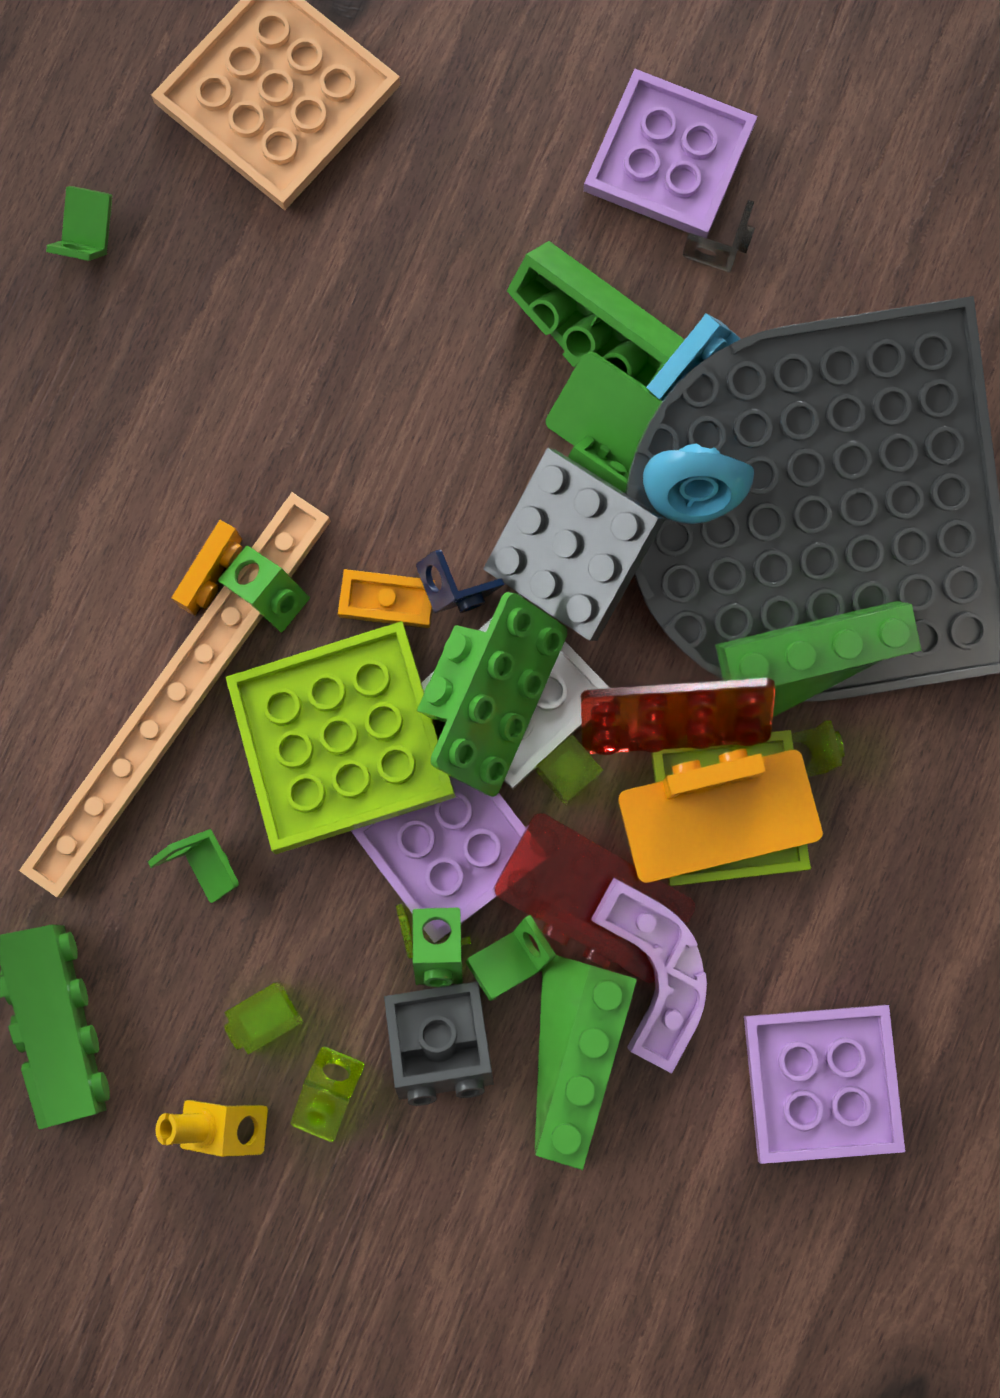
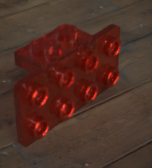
[580,678,776,755]
[493,813,695,983]

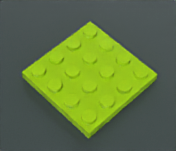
[226,621,456,854]

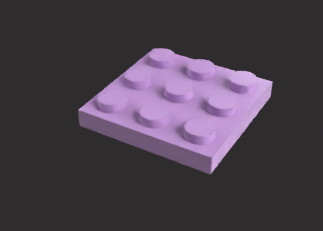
[584,69,757,240]
[351,776,548,944]
[744,1005,905,1164]

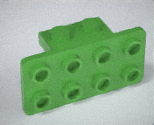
[546,351,662,493]
[417,592,567,797]

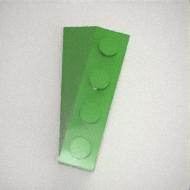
[507,241,685,387]
[715,601,922,736]
[0,924,110,1130]
[535,955,637,1170]

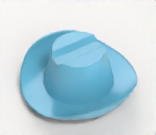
[643,443,754,524]

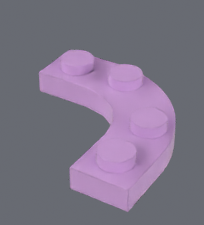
[591,878,707,1074]

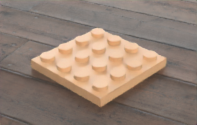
[151,0,401,210]

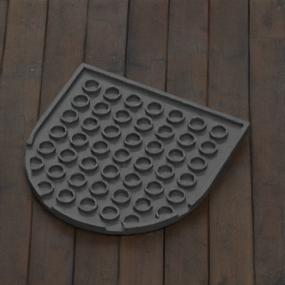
[625,296,1000,702]

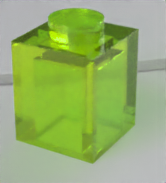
[535,735,603,806]
[224,982,304,1054]

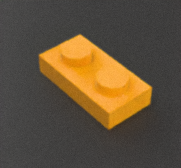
[171,520,243,616]
[338,569,436,628]

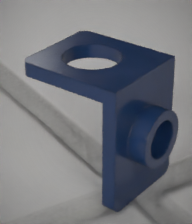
[416,549,505,613]

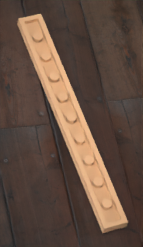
[19,492,331,898]

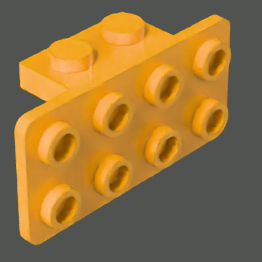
[618,749,823,883]

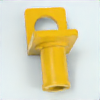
[156,1100,268,1157]

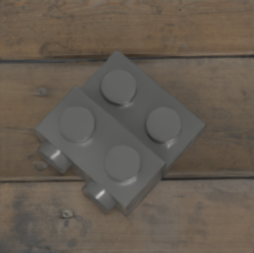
[384,981,494,1106]

